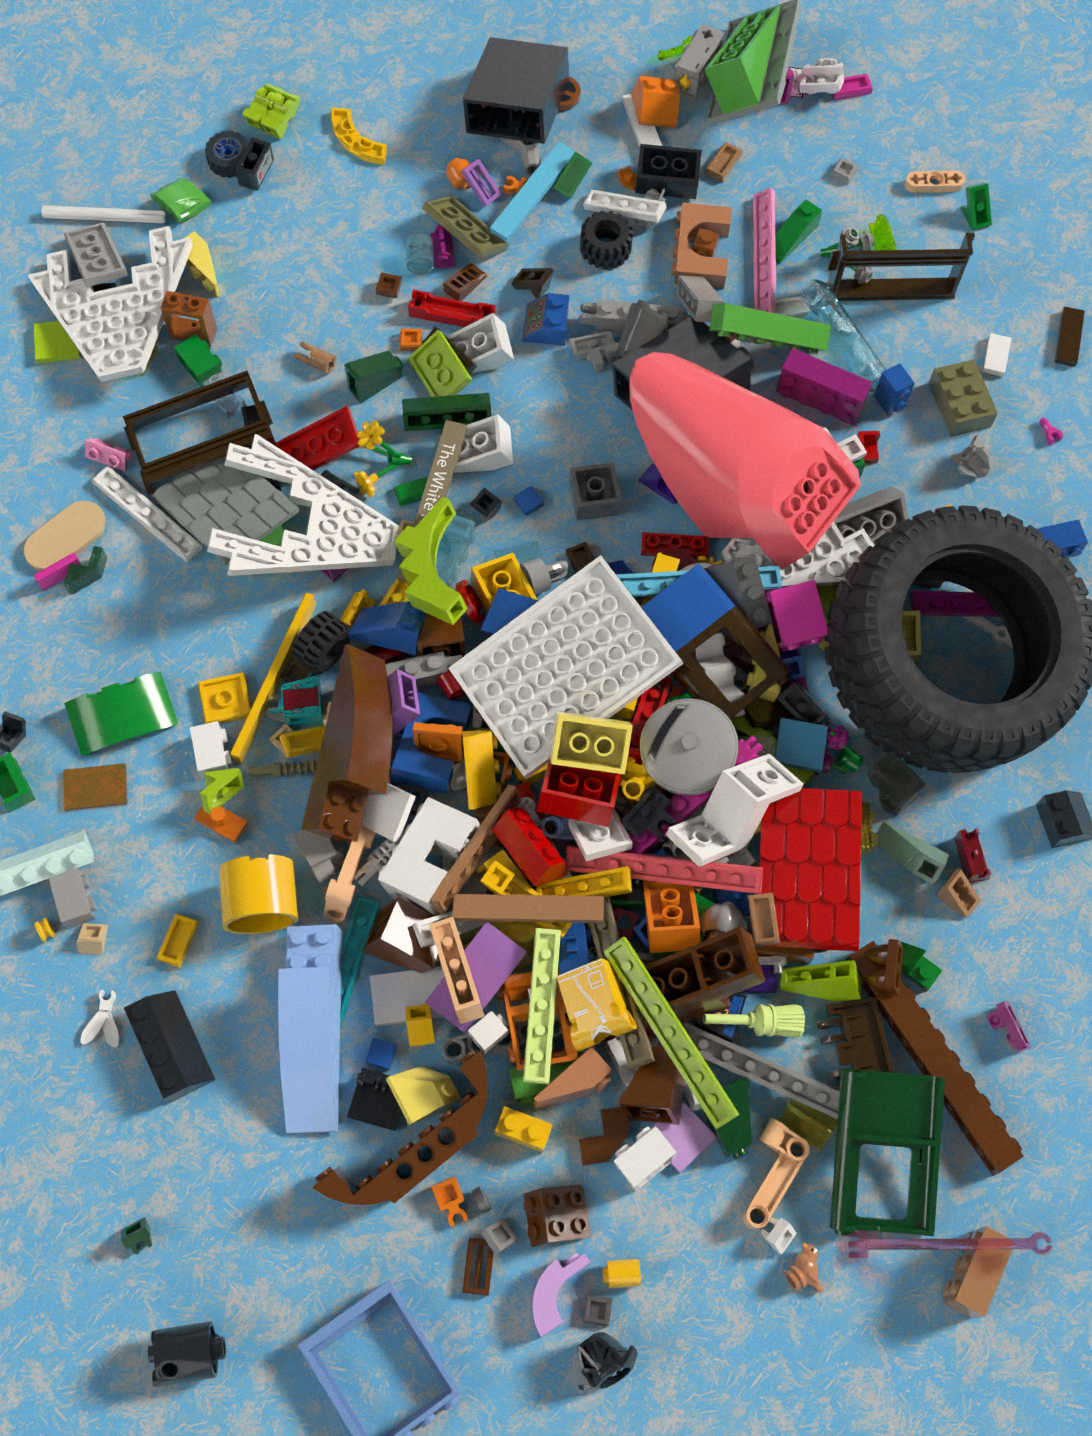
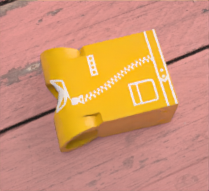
[556,958,637,1051]

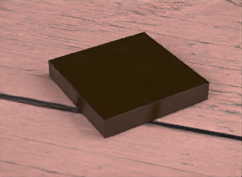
[740,689,794,729]

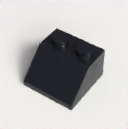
[1036,790,1092,848]

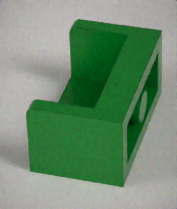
[0,752,36,813]

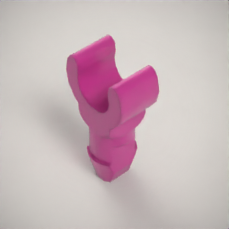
[1039,417,1064,446]

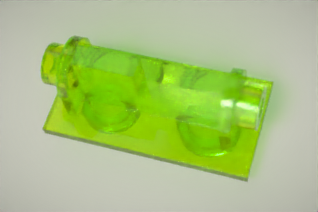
[868,214,897,250]

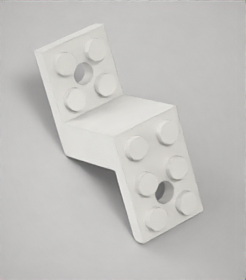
[666,754,804,867]

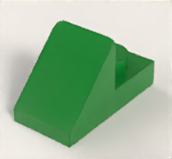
[961,183,992,230]
[901,942,943,991]

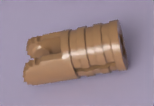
[294,341,336,374]

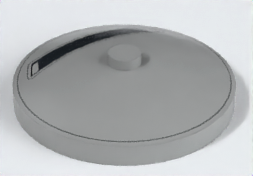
[640,699,738,796]

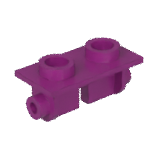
[430,224,455,269]

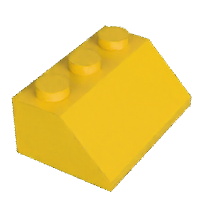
[470,553,537,613]
[462,729,501,810]

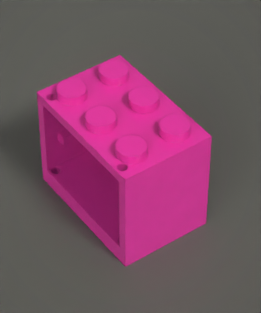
[764,580,828,652]

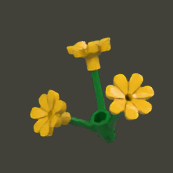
[347,420,412,498]

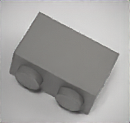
[49,868,97,929]

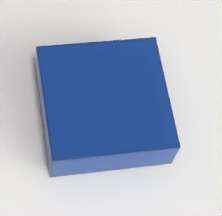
[514,486,544,516]
[365,1038,397,1070]

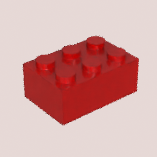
[537,757,621,827]

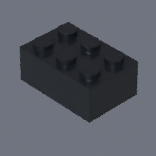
[635,144,702,199]

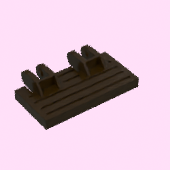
[816,997,894,1091]

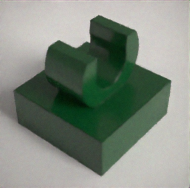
[121,1217,152,1255]

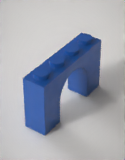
[390,692,471,794]

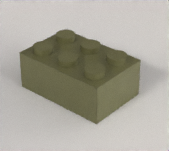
[928,359,998,436]

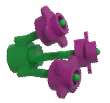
[815,720,863,775]

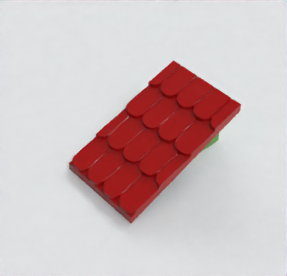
[760,788,862,952]

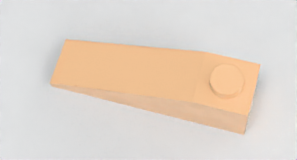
[429,917,485,1025]

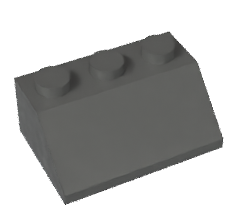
[704,555,772,635]

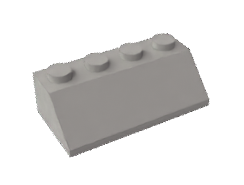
[834,486,909,546]

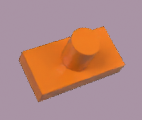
[194,806,248,844]

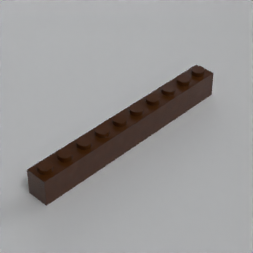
[845,940,1024,1176]

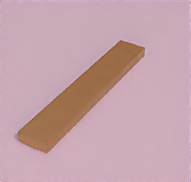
[430,784,521,915]
[452,894,604,923]

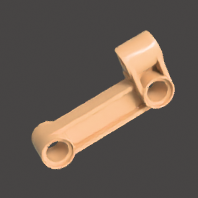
[324,825,376,923]
[743,1118,810,1230]

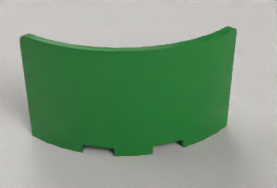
[64,672,178,756]

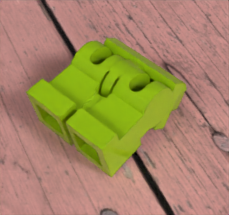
[242,83,300,140]

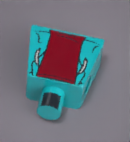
[268,675,324,726]

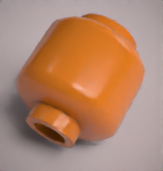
[446,157,471,190]

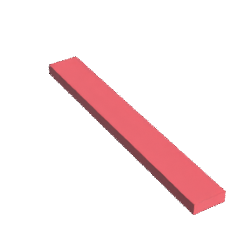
[566,845,763,894]

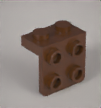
[523,1185,591,1247]

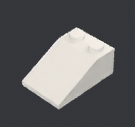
[447,313,514,374]
[440,414,513,473]

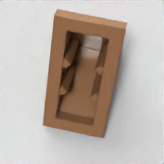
[936,868,981,918]

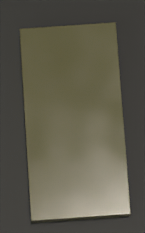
[422,195,509,258]

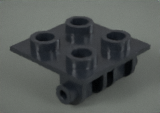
[347,1068,402,1131]

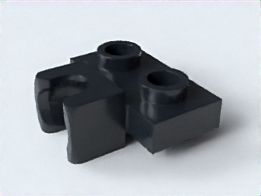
[620,786,677,842]

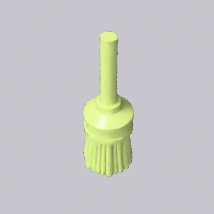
[702,1004,805,1038]

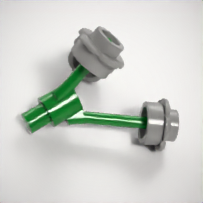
[820,226,874,284]

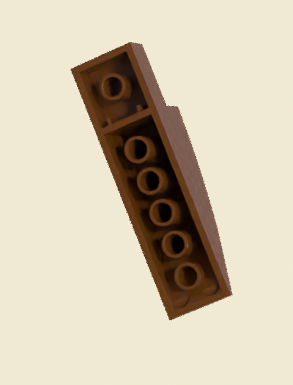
[301,644,393,842]
[565,926,765,1043]

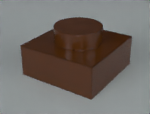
[376,272,402,299]

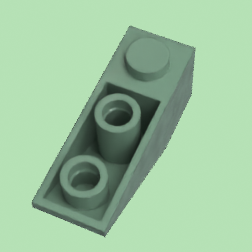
[873,820,949,885]

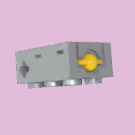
[673,24,725,103]

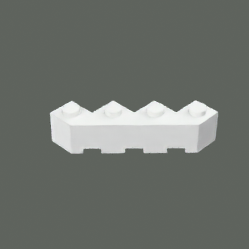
[691,631,745,717]

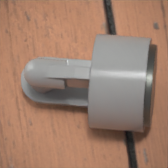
[520,558,568,595]

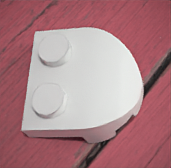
[799,58,844,94]

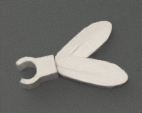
[81,990,120,1048]

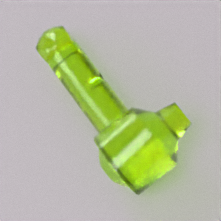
[657,36,692,61]

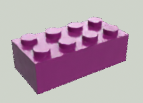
[776,348,873,425]

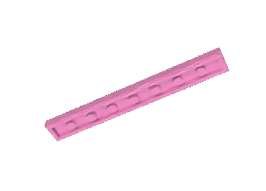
[753,188,776,313]

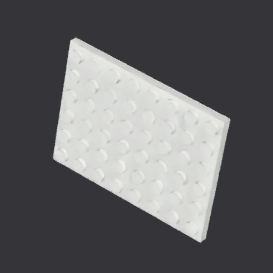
[449,555,683,779]

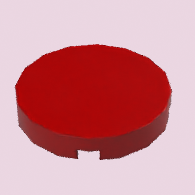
[456,580,485,624]

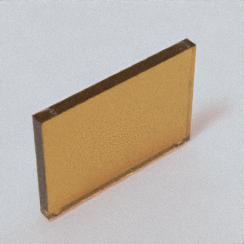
[63,763,128,811]

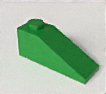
[775,199,822,264]

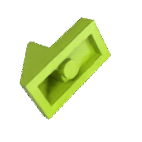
[200,768,244,814]

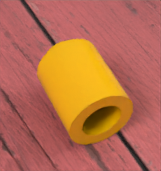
[602,1258,641,1289]

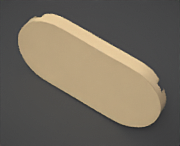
[24,501,106,571]

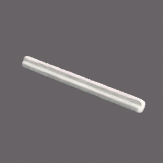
[41,205,166,223]

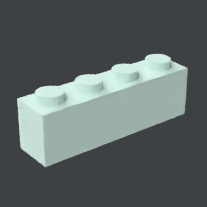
[0,830,94,896]

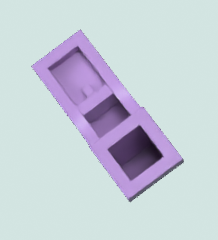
[532,1253,591,1338]

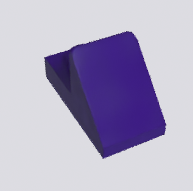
[638,464,677,505]

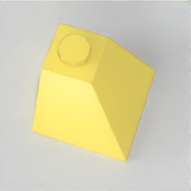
[386,1066,461,1125]

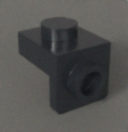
[0,711,26,753]

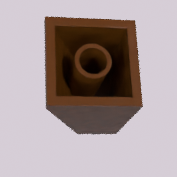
[417,590,465,657]
[362,897,439,973]
[619,1046,685,1125]

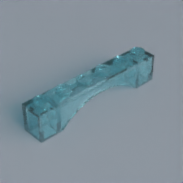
[799,279,886,393]

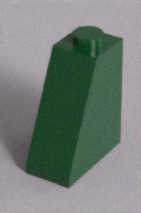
[344,350,403,404]
[701,1077,752,1160]

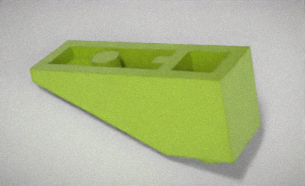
[780,960,862,1002]

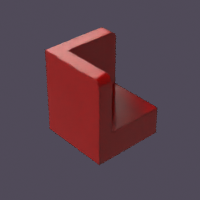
[857,431,880,464]

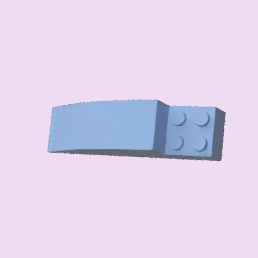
[278,924,343,1134]

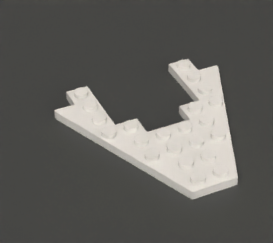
[207,434,399,576]

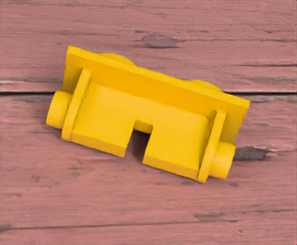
[340,589,376,628]

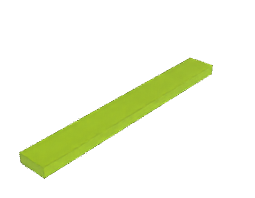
[603,937,739,1129]

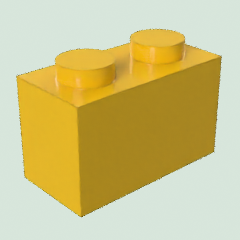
[495,1106,553,1153]

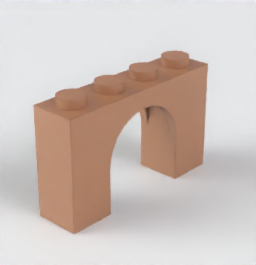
[671,203,732,289]

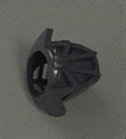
[577,1332,637,1391]

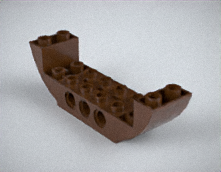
[313,1050,488,1205]

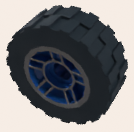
[205,131,249,178]

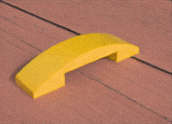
[480,861,573,938]

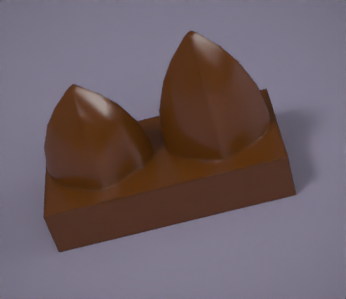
[865,939,903,995]

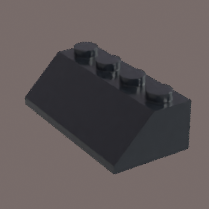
[124,990,216,1103]

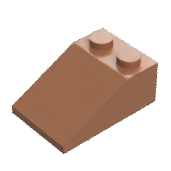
[533,1047,612,1110]

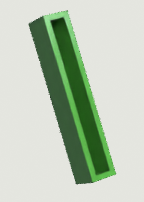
[709,303,831,355]

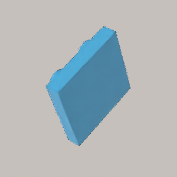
[774,718,828,773]

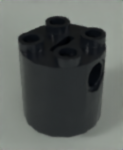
[148,1321,226,1387]

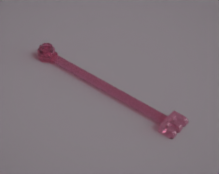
[848,1230,1053,1259]

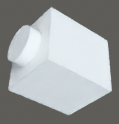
[468,1011,509,1054]

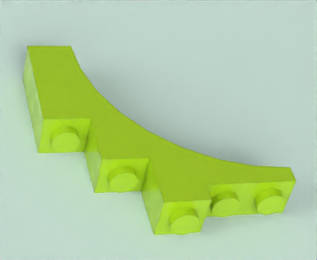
[394,497,468,625]

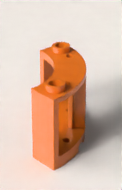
[497,968,578,1071]

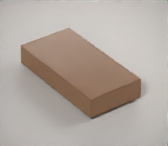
[705,142,743,182]
[748,892,780,947]

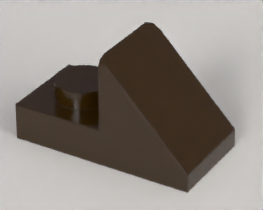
[511,268,553,299]

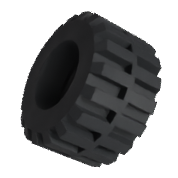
[580,211,633,269]
[292,611,351,675]

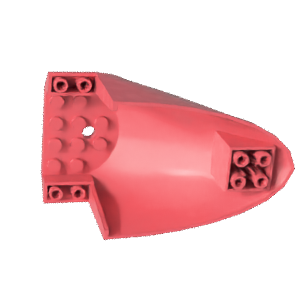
[629,352,861,570]

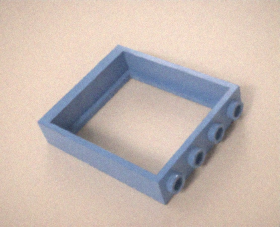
[298,1280,461,1436]

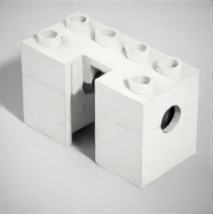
[378,797,480,916]

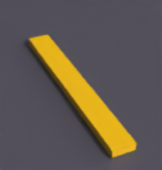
[230,592,316,764]

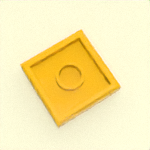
[198,672,251,724]

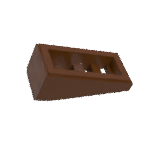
[443,263,487,301]

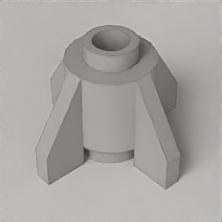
[950,436,992,478]

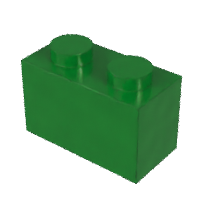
[174,334,223,388]

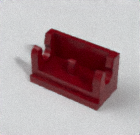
[953,828,992,883]

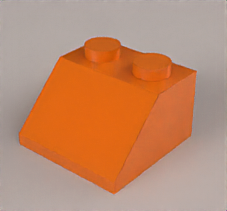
[631,76,680,128]

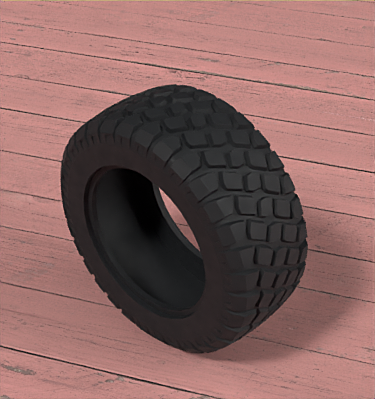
[824,505,1092,773]

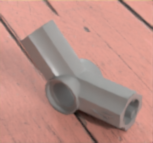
[500,138,541,176]

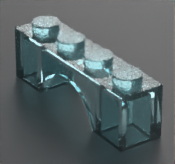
[437,515,477,588]

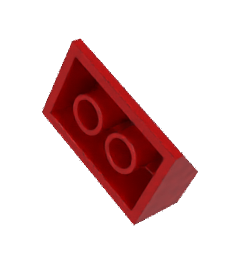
[492,807,568,886]

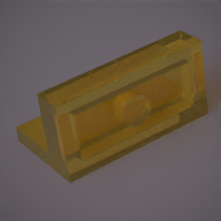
[778,1098,838,1151]

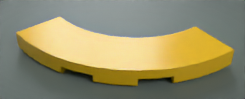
[331,108,387,165]

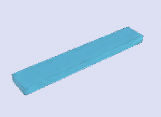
[490,141,575,242]

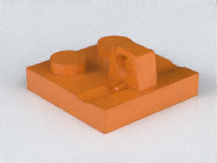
[413,722,464,762]

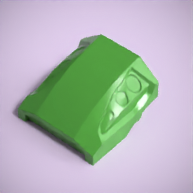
[150,177,212,223]

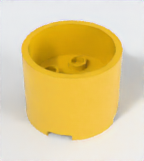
[219,855,298,934]

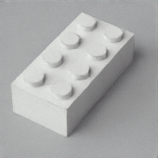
[614,1126,677,1192]

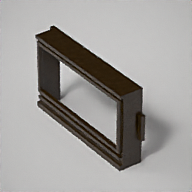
[828,232,975,301]
[122,370,277,495]

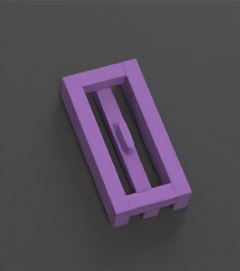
[461,158,501,207]

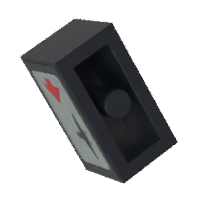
[235,138,274,191]
[777,679,827,724]

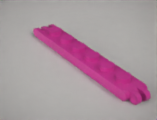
[625,736,763,854]

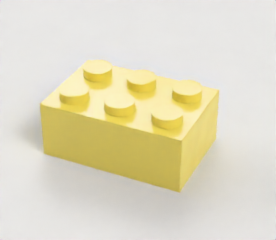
[550,712,633,774]

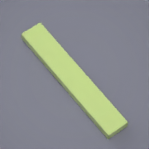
[523,928,561,1085]

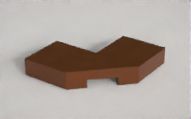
[579,1107,630,1166]

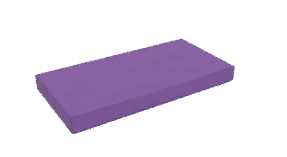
[425,922,527,1034]

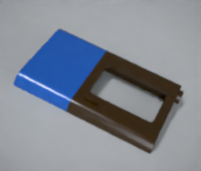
[641,564,791,720]

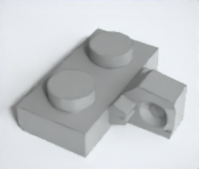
[569,331,615,372]

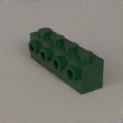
[402,393,492,431]

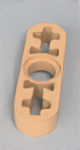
[904,171,965,193]

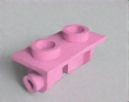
[85,438,133,471]

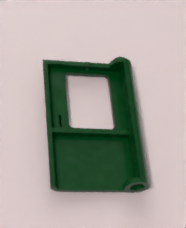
[830,1068,945,1236]

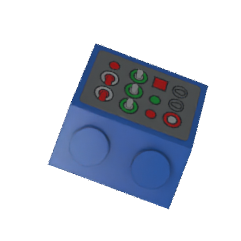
[522,293,570,346]

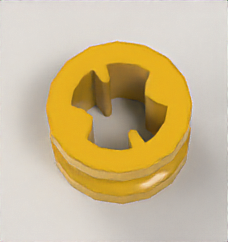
[34,917,56,942]

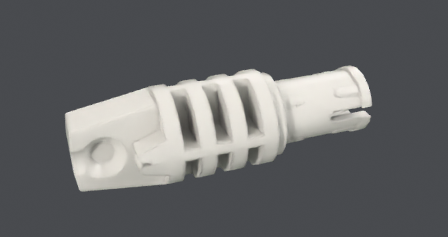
[354,831,404,887]

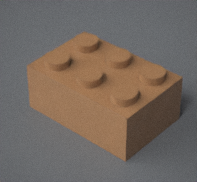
[942,1226,1016,1319]

